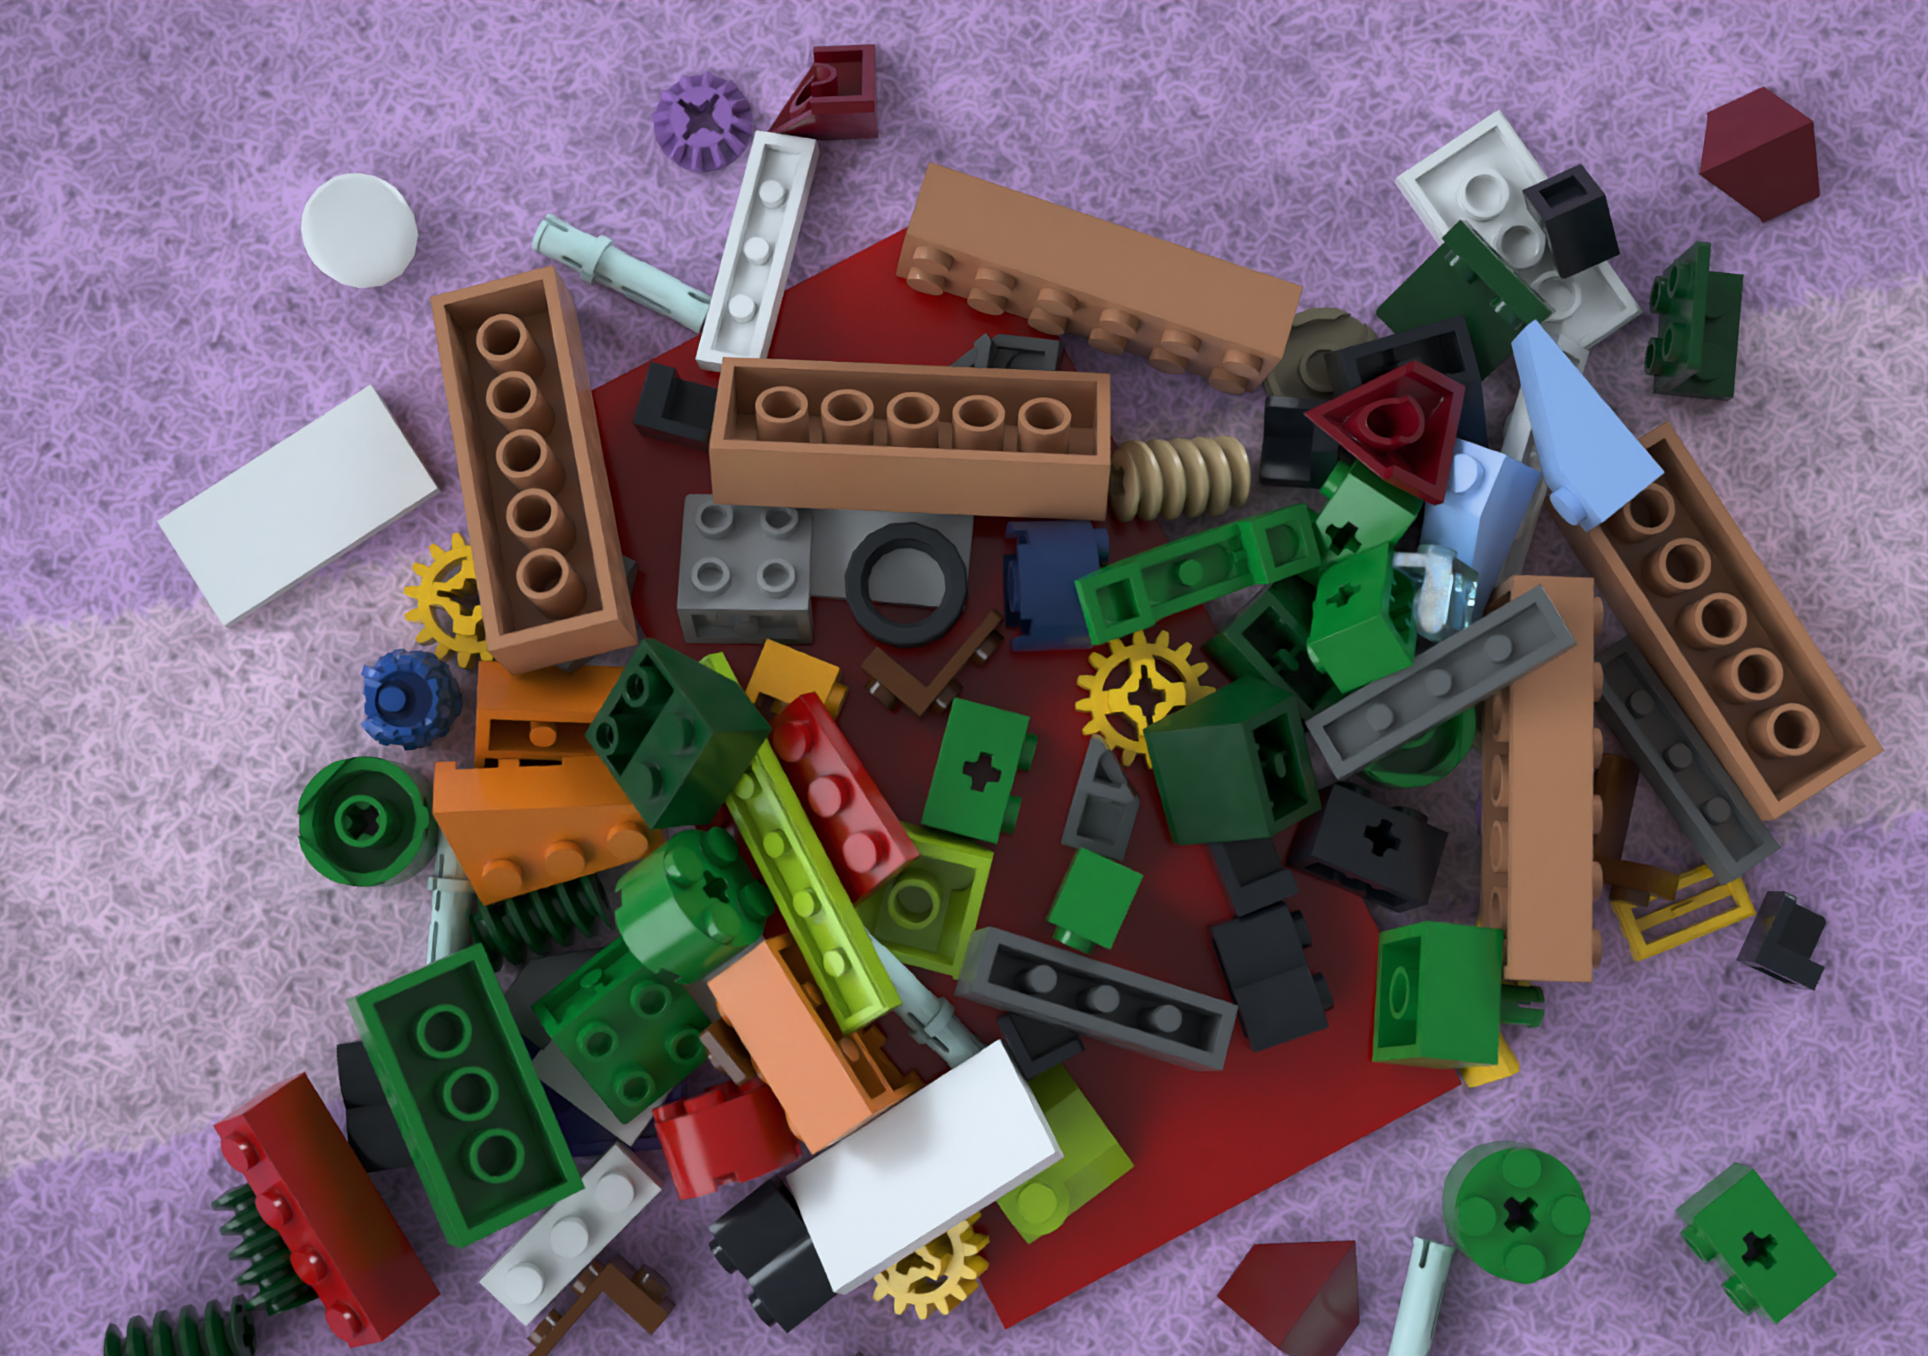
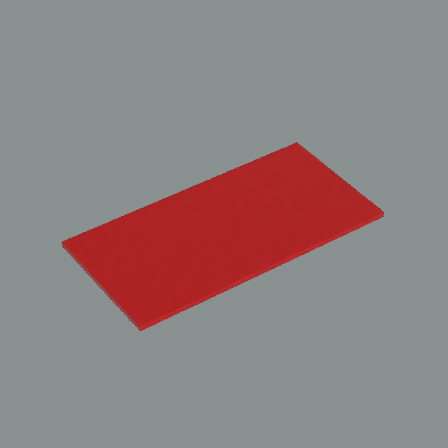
[591,227,1462,1330]

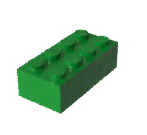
[345,943,585,1249]

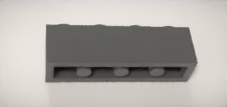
[954,926,1239,1072]

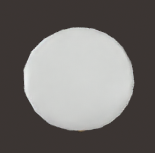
[301,173,418,288]

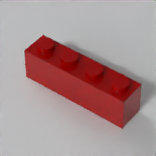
[213,1072,441,1348]

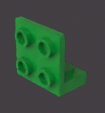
[530,935,712,1124]

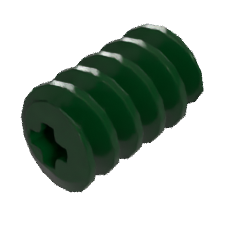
[468,873,616,974]
[211,1182,319,1317]
[103,1294,257,1356]

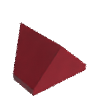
[767,44,879,141]
[1699,86,1820,224]
[1303,360,1466,506]
[1216,1240,1360,1356]

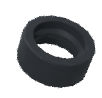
[844,522,968,649]

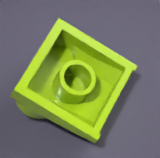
[855,821,994,980]
[996,1062,1134,1244]

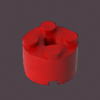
[651,1074,803,1200]

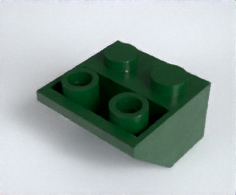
[1201,575,1352,733]
[584,638,772,830]
[1142,674,1322,846]

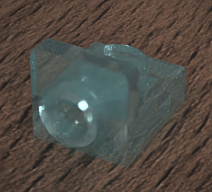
[1392,544,1479,645]

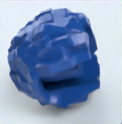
[360,648,463,751]

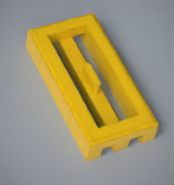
[1609,863,1757,962]

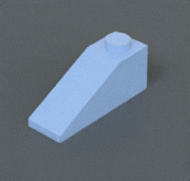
[1511,319,1664,532]
[1415,438,1542,643]

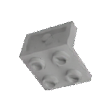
[677,494,814,644]

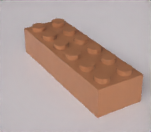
[896,162,1303,395]
[430,265,639,676]
[709,357,1110,521]
[1543,421,1885,821]
[1480,575,1603,982]

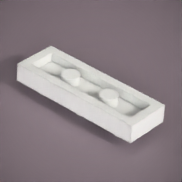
[479,1138,665,1326]

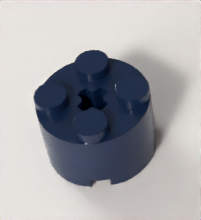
[1002,519,1109,652]

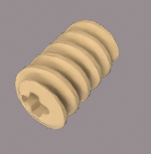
[1108,435,1251,523]

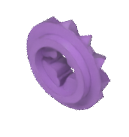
[652,71,753,172]

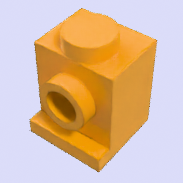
[745,639,849,721]

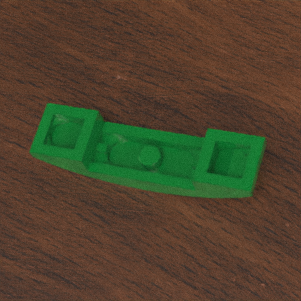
[1074,502,1322,645]

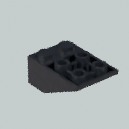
[1323,314,1489,528]

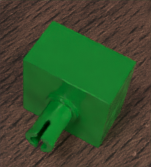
[1372,921,1545,1069]

